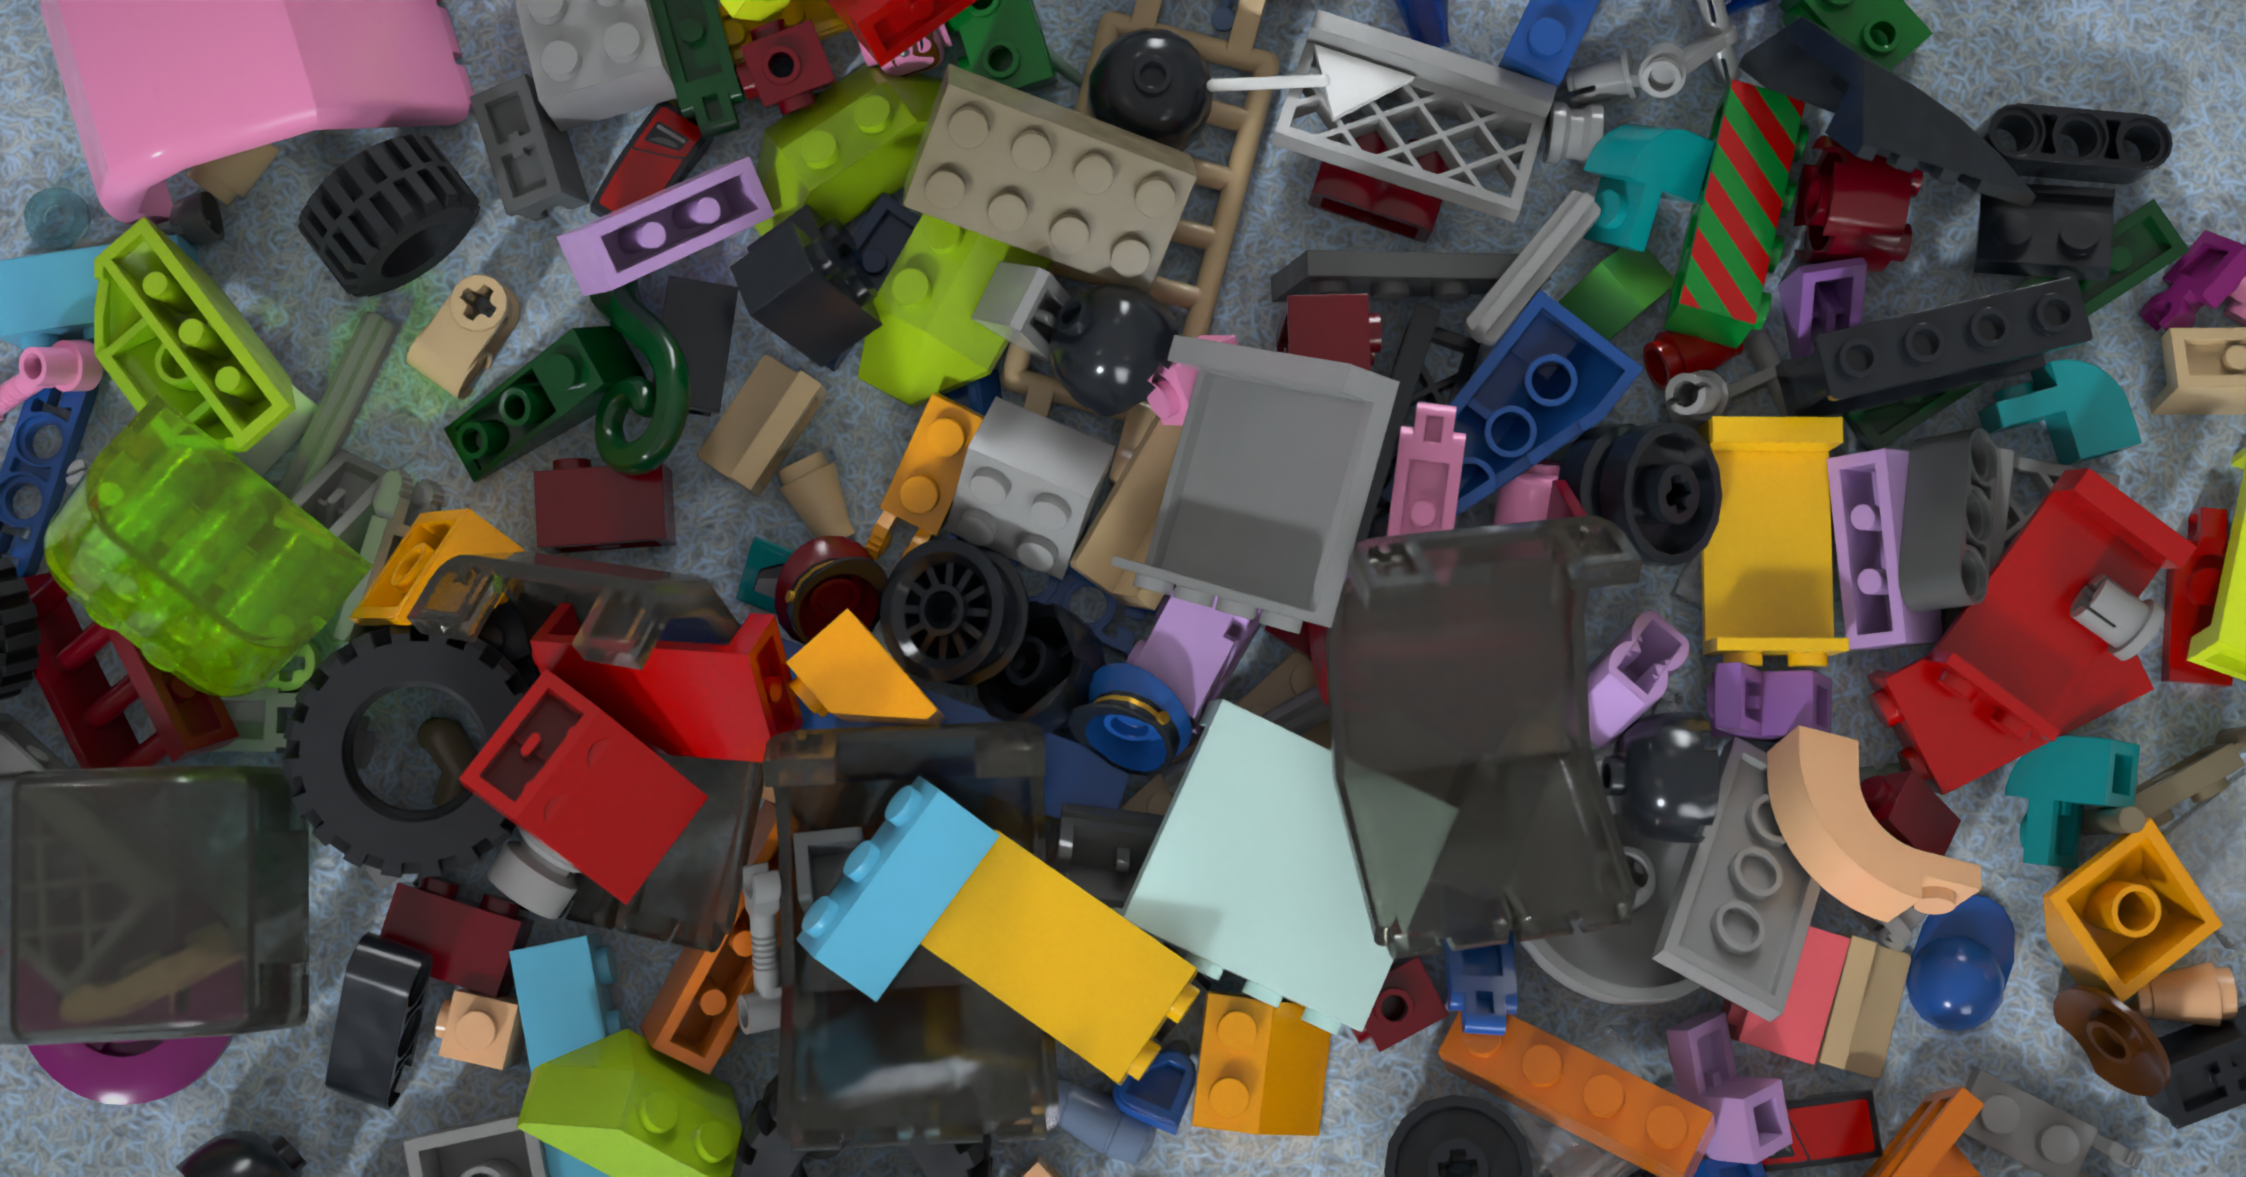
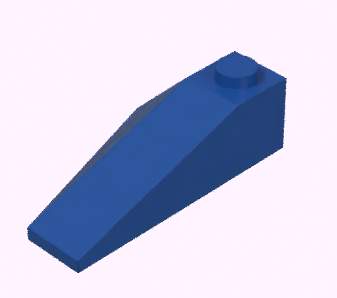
[1381,289,1644,517]

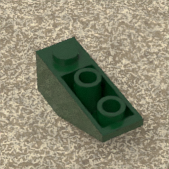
[444,326,647,483]

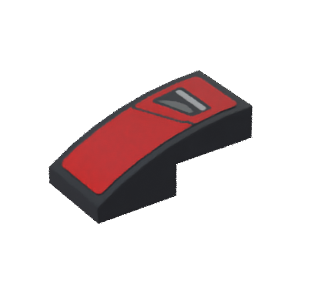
[590,101,714,217]
[1762,1089,1884,1172]

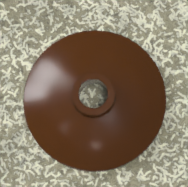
[2053,984,2171,1096]

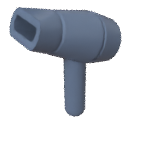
[1031,1040,1191,1165]

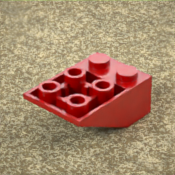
[459,669,709,905]

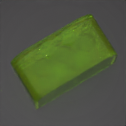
[44,394,373,697]

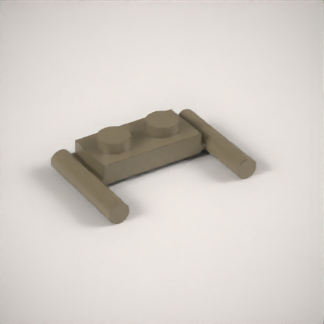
[2081,726,2246,835]

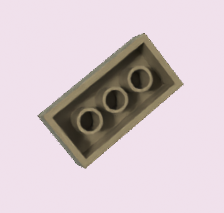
[903,64,1197,294]

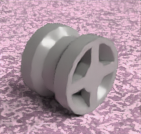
[1543,100,1604,167]

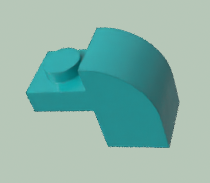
[1583,124,1715,252]
[1978,359,2142,466]
[2005,736,2140,869]

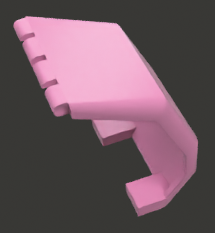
[39,0,475,225]

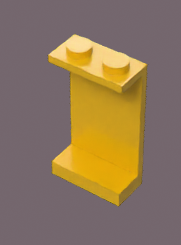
[1698,416,1849,668]
[920,829,1200,1086]

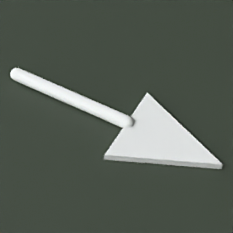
[1206,44,1415,122]

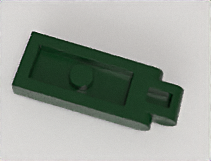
[650,0,746,140]

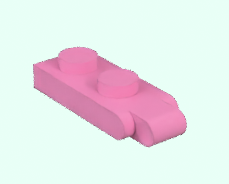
[1382,402,1466,583]

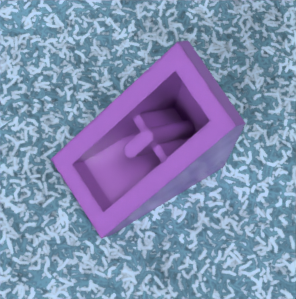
[1778,257,1867,359]

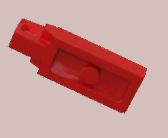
[2161,507,2233,687]

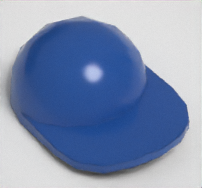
[1906,894,2015,1032]

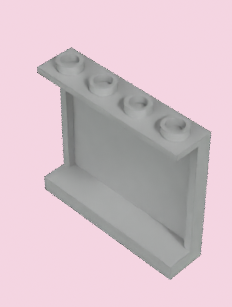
[1111,335,1400,634]

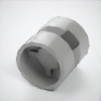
[486,827,581,920]

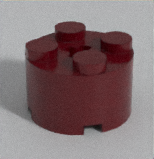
[1794,135,1923,273]

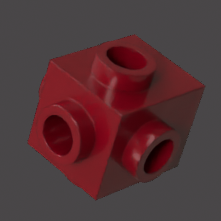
[735,18,836,116]

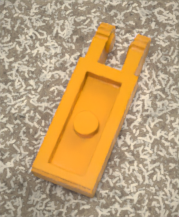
[865,392,985,560]

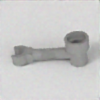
[737,862,816,1035]

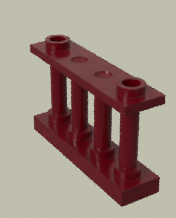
[23,509,239,816]

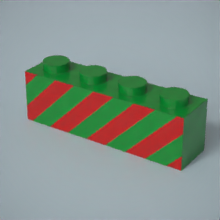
[1663,79,1809,349]

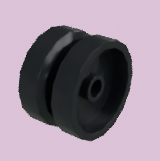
[1558,422,1723,566]
[1384,1094,1533,1177]

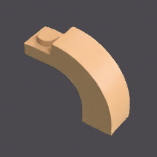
[1767,725,1982,923]

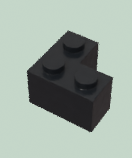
[730,204,883,367]

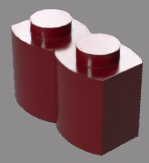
[1308,119,1450,243]

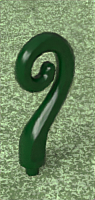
[589,279,691,475]

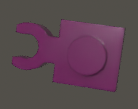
[2139,230,2246,332]

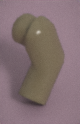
[417,717,478,806]

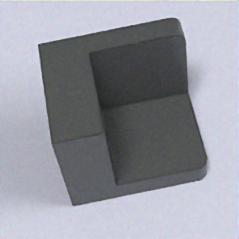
[793,827,865,914]

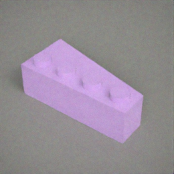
[1126,586,1262,735]

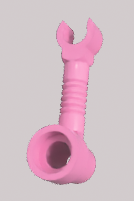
[0,340,103,422]

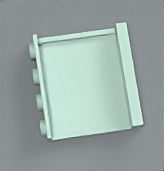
[1114,699,1458,1036]

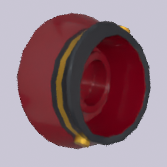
[774,536,888,645]

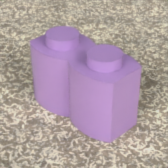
[1564,610,1689,748]

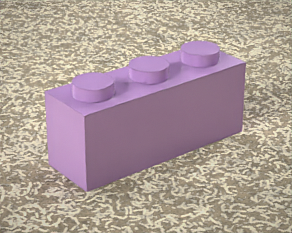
[557,156,775,296]
[1827,448,1943,650]

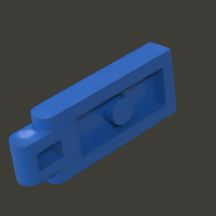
[1442,887,1518,1036]

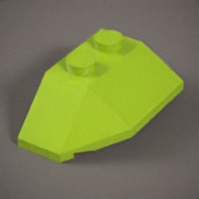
[754,64,943,237]
[857,213,1053,408]
[94,216,296,453]
[516,1028,744,1177]

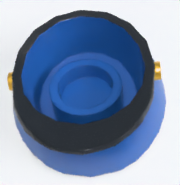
[1068,662,1192,776]

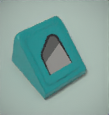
[736,536,795,615]

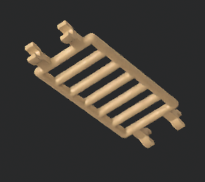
[1000,0,1280,486]

